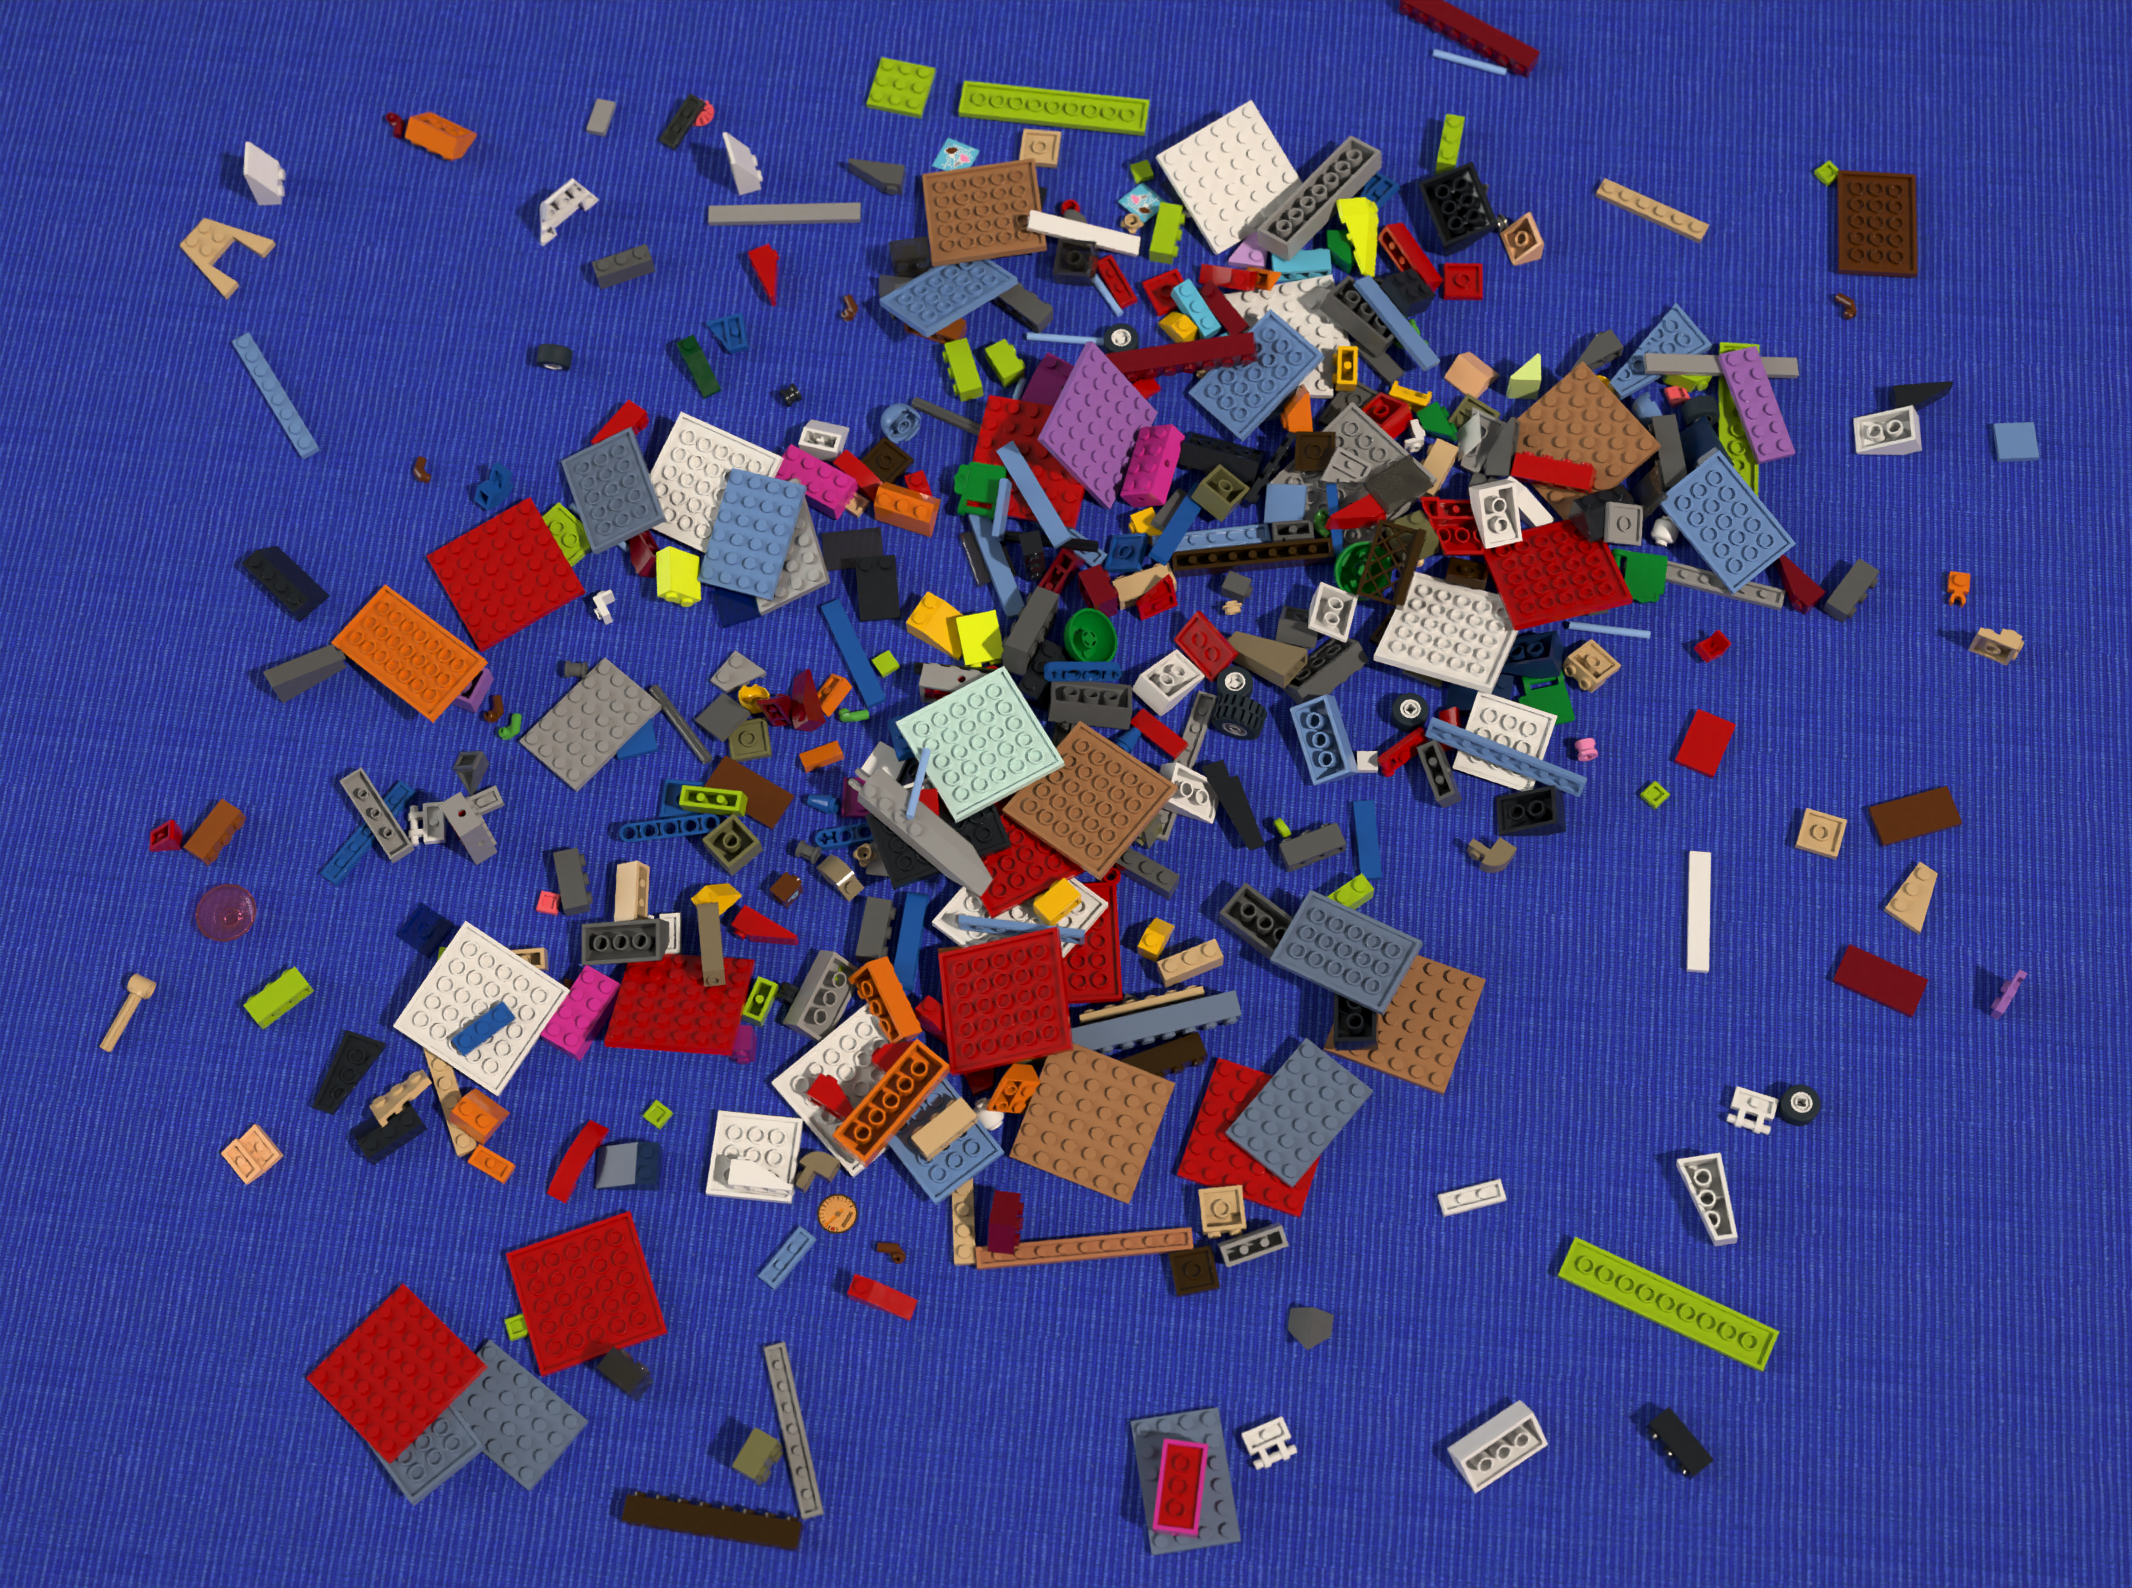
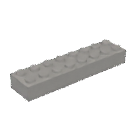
[340,767,415,863]

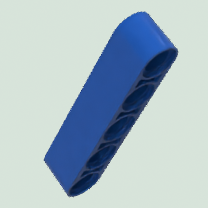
[619,814,722,843]
[894,892,929,992]

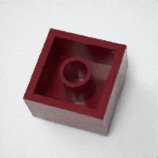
[1078,564,1119,618]
[988,1190,1024,1255]

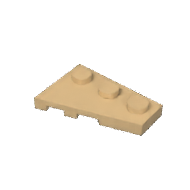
[1883,862,1938,935]
[369,1069,432,1127]

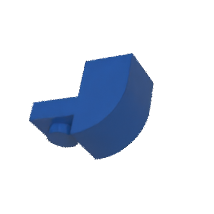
[474,462,514,511]

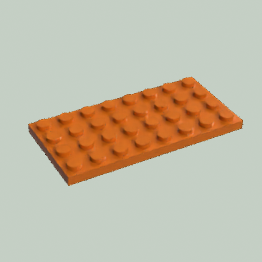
[331,584,488,723]

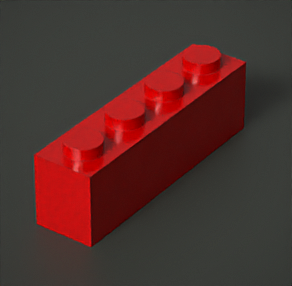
[1377,222,1443,292]
[1511,451,1597,495]

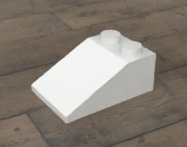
[722,132,763,195]
[244,142,285,205]
[1854,405,1922,455]
[1469,479,1522,549]
[1308,582,1358,643]
[1132,649,1205,716]
[1159,762,1219,824]

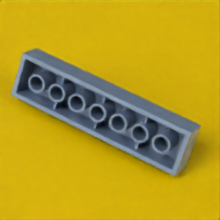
[1071,990,1242,1054]

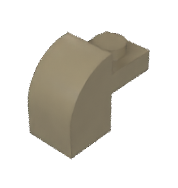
[1467,837,1517,873]
[816,854,864,902]
[795,1151,841,1194]

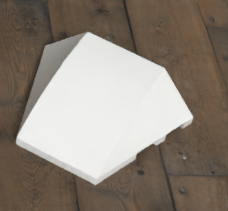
[540,178,599,247]

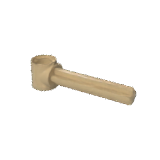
[100,973,156,1052]

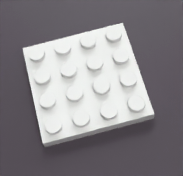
[1287,323,1334,399]
[1453,690,1557,791]
[706,1111,804,1204]

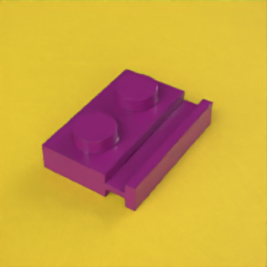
[841,777,871,819]

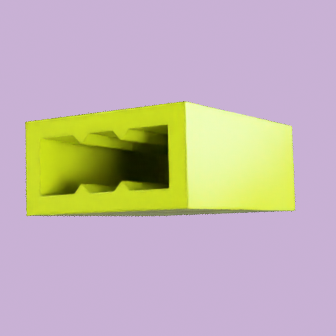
[656,546,701,607]
[956,610,1004,668]

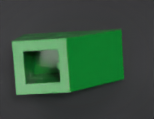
[1326,230,1355,274]
[1416,401,1458,442]

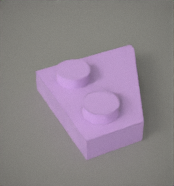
[1228,232,1268,269]

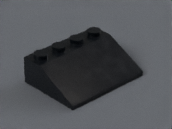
[1418,162,1499,257]

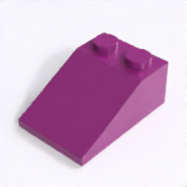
[1021,352,1074,406]
[724,1025,757,1064]

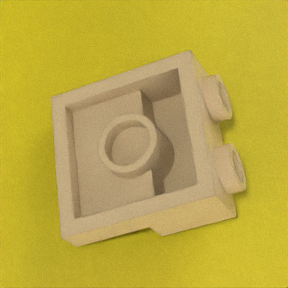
[1968,627,2024,666]
[1562,639,1621,693]
[1199,1185,1247,1239]

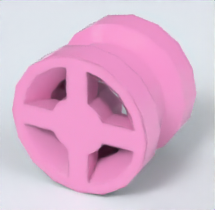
[1574,738,1598,761]

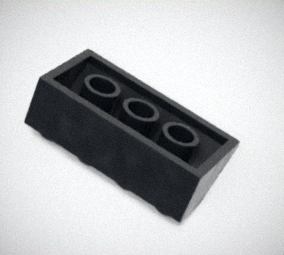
[1178,431,1266,485]
[242,546,330,622]

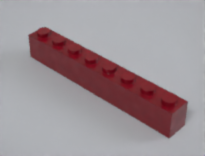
[1398,0,1540,78]
[1105,332,1258,382]

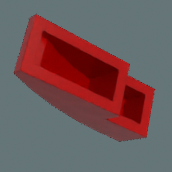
[833,449,883,504]

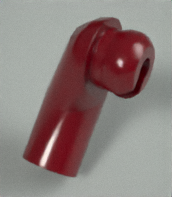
[386,112,405,139]

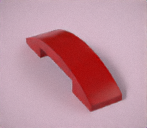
[547,1120,609,1204]

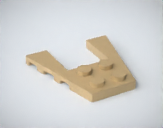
[180,218,276,300]

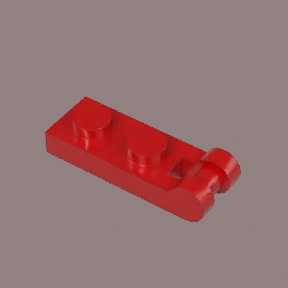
[1377,727,1429,777]

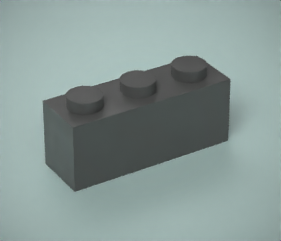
[592,244,655,289]
[994,282,1054,333]
[1823,558,1880,623]
[1417,740,1462,808]
[1279,822,1346,873]
[553,847,593,916]
[1115,847,1180,900]
[855,896,896,963]

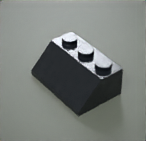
[1568,485,1635,543]
[1018,639,1077,713]
[351,1100,428,1165]

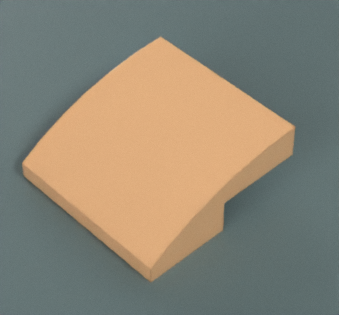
[221,1124,284,1184]

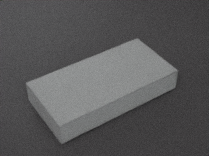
[586,98,616,137]

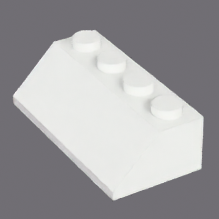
[1447,1400,1548,1493]

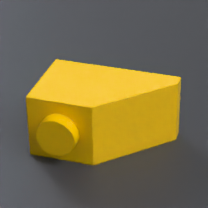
[1158,311,1198,343]
[1128,507,1162,545]
[691,883,742,916]
[1138,918,1175,963]

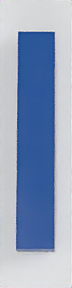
[1148,482,1202,566]
[821,599,887,709]
[320,780,417,887]

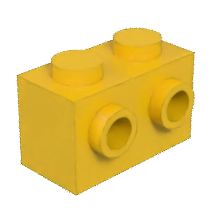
[1332,346,1358,391]
[1033,878,1082,926]

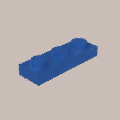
[451,1001,517,1057]

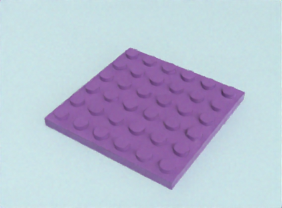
[1037,341,1158,509]

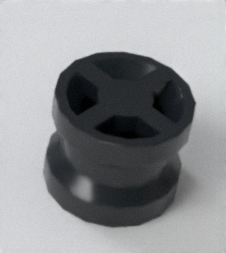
[779,383,802,407]
[775,982,800,1006]

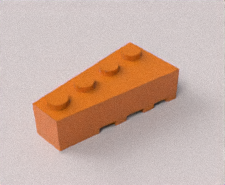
[848,956,923,1043]

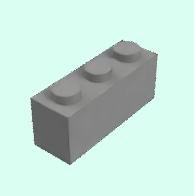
[1218,1222,1289,1268]

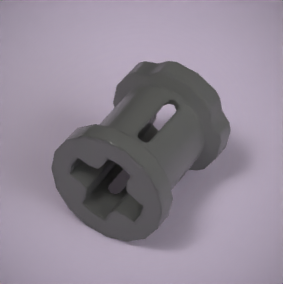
[565,660,588,679]
[795,840,822,864]

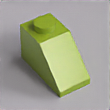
[1662,374,1712,392]

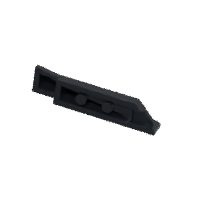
[1202,760,1265,851]

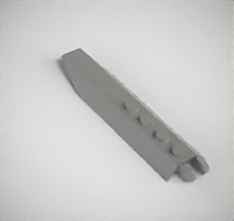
[848,768,993,896]

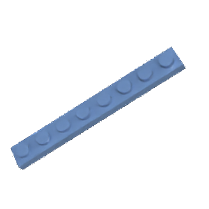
[232,332,320,460]
[1425,717,1588,797]

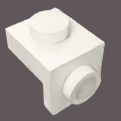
[1403,419,1425,453]
[593,590,615,625]

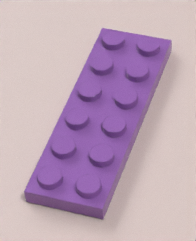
[1718,346,1795,464]

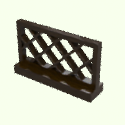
[1356,519,1427,611]

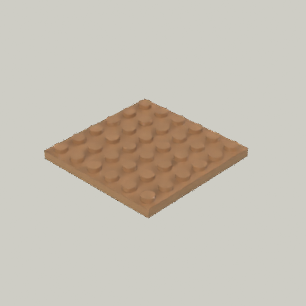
[922,158,1047,267]
[1517,361,1661,520]
[1002,721,1178,880]
[1323,955,1486,1096]
[1009,1043,1176,1204]

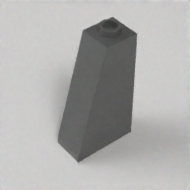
[263,644,347,703]

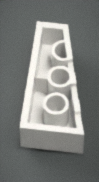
[1676,1153,1737,1246]

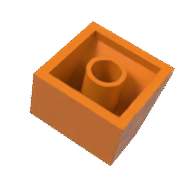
[1280,384,1313,434]
[449,1088,510,1145]

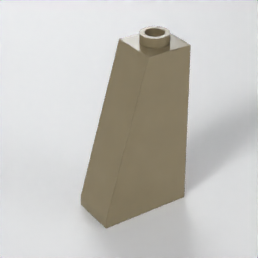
[1226,631,1307,689]
[697,902,726,987]

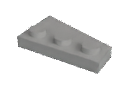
[1461,407,1507,474]

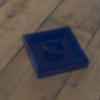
[711,588,762,629]
[395,902,455,959]

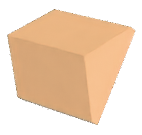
[1500,212,1544,266]
[1444,352,1499,399]

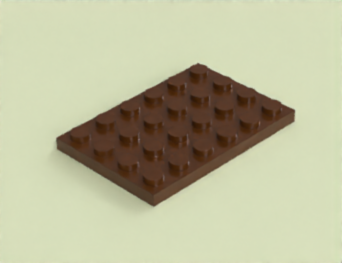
[1837,170,1918,278]

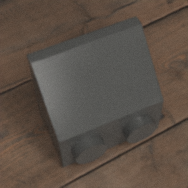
[1275,605,1319,649]

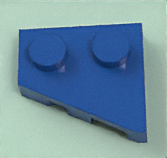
[1360,171,1400,210]
[706,312,749,354]

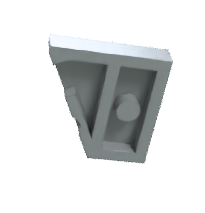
[1320,446,1373,484]
[710,650,766,694]

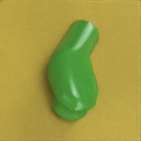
[1313,509,1331,538]
[839,708,869,723]
[498,713,522,740]

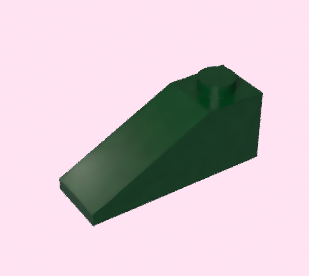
[676,335,721,399]

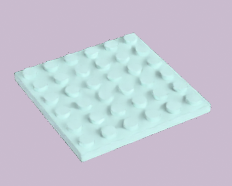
[896,666,1065,823]

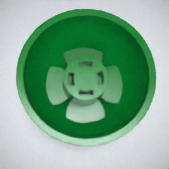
[1334,541,1392,601]
[1063,608,1117,662]

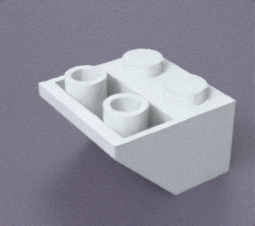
[799,419,849,462]

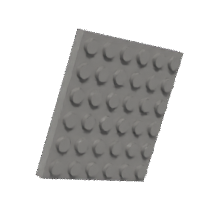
[1269,402,1437,549]

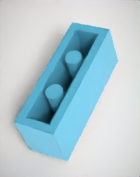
[1271,248,1332,282]
[1171,279,1221,340]

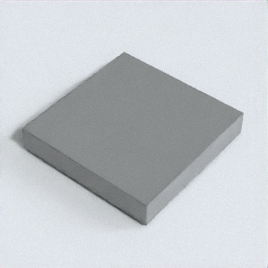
[1604,502,1643,546]

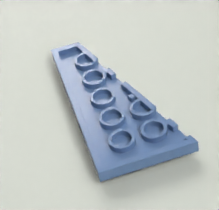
[1608,303,1712,401]

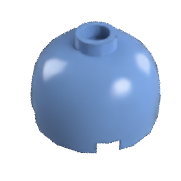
[1631,392,1662,430]
[881,403,921,443]

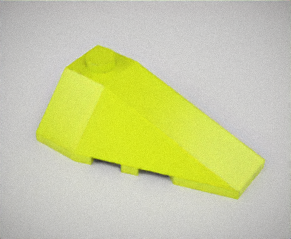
[1336,197,1378,277]

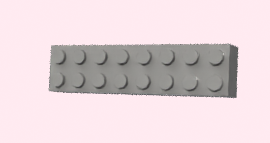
[1257,135,1381,262]

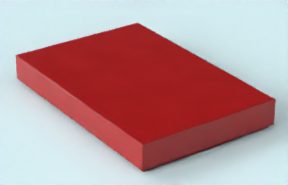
[1173,611,1239,683]
[1674,709,1736,779]

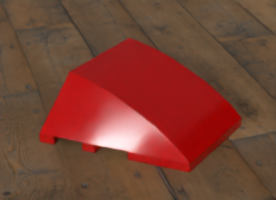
[1419,497,1484,555]

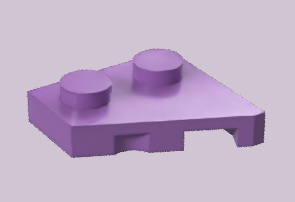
[1990,969,2028,1020]

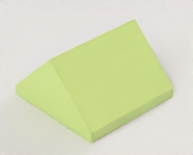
[1506,353,1541,399]

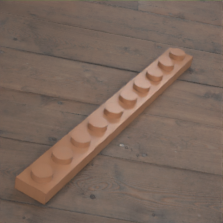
[975,1227,1194,1270]

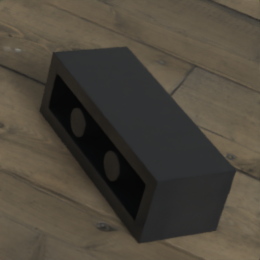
[1019,530,1046,582]
[1646,1407,1714,1480]

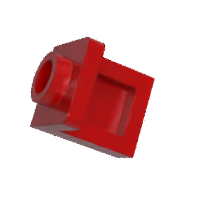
[1694,630,1731,663]

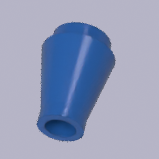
[1115,727,1141,754]
[807,794,839,815]

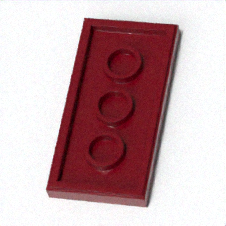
[1832,944,1928,1018]

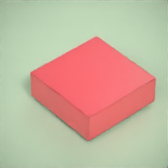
[1664,386,1690,408]
[536,891,562,916]

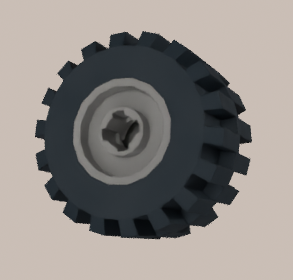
[1211,694,1267,740]

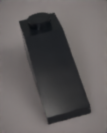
[1889,381,1953,412]

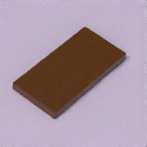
[704,755,795,831]
[1868,786,1962,847]

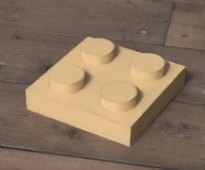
[1019,129,1061,168]
[1795,808,1847,860]

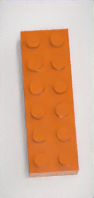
[832,1039,950,1168]

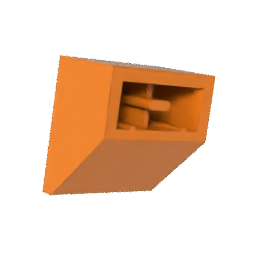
[986,1063,1041,1114]

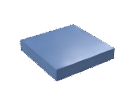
[1993,422,2039,462]
[1264,484,1307,524]

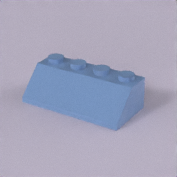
[1290,694,1359,786]

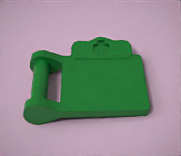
[954,462,1007,520]
[1611,548,1668,604]
[1519,670,1575,726]

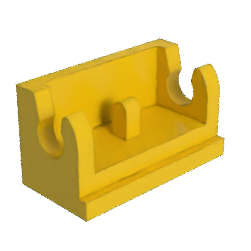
[1389,380,1432,413]

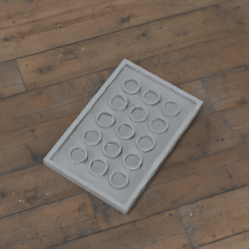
[754,477,830,616]
[519,658,662,792]

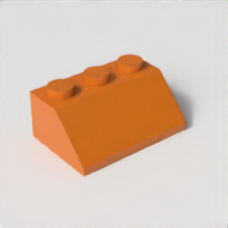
[405,112,477,161]
[874,482,941,537]

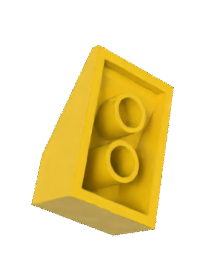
[906,591,964,661]

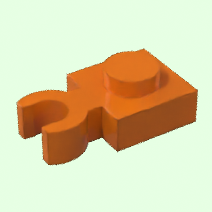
[1947,571,1970,607]

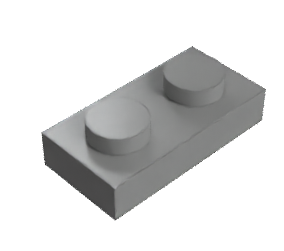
[469,785,505,816]

